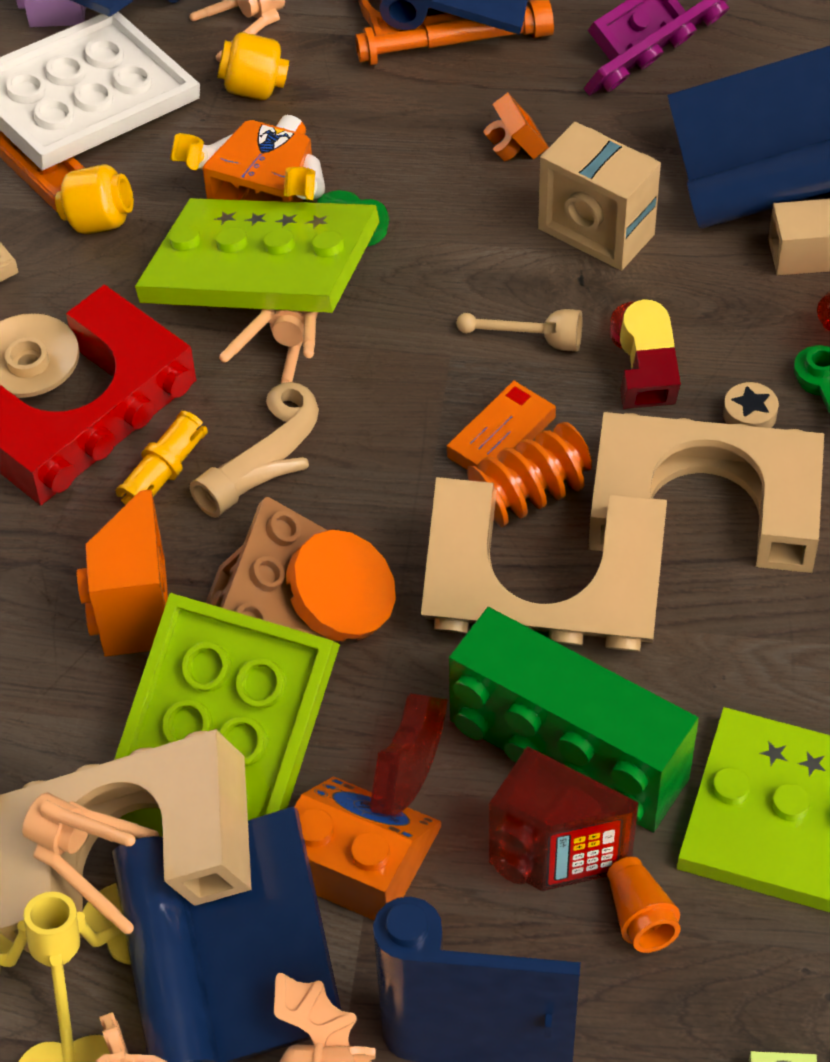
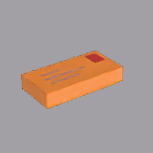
[447,381,556,470]

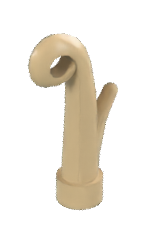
[190,382,319,518]

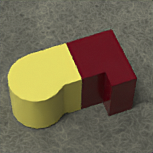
[620,299,681,409]

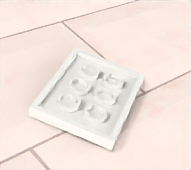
[0,12,200,171]

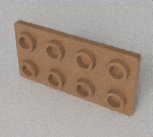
[205,497,328,639]

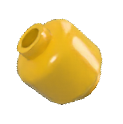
[217,32,289,100]
[55,164,134,234]

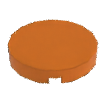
[286,529,396,642]

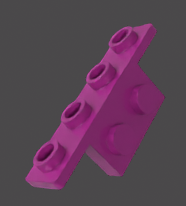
[583,0,730,96]

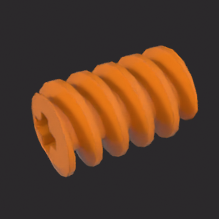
[467,422,592,528]

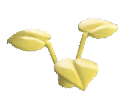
[0,883,131,1062]

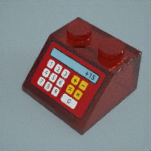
[489,746,638,891]

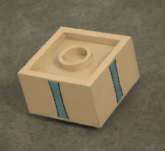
[538,121,661,271]

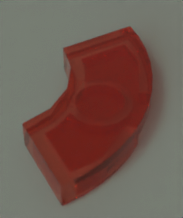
[370,693,448,815]

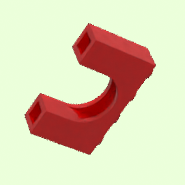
[0,284,197,506]

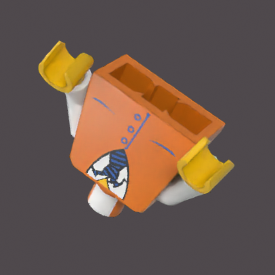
[170,115,325,202]

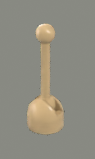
[456,309,583,352]

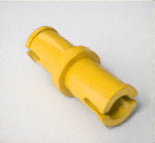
[115,411,208,505]

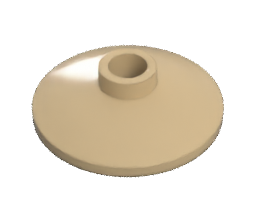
[0,314,79,398]

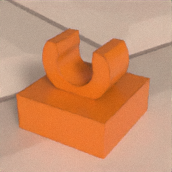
[483,92,549,161]

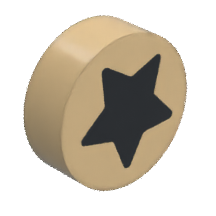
[723,382,779,428]

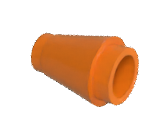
[607,857,681,953]

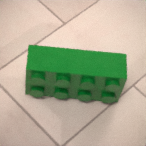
[449,607,699,833]

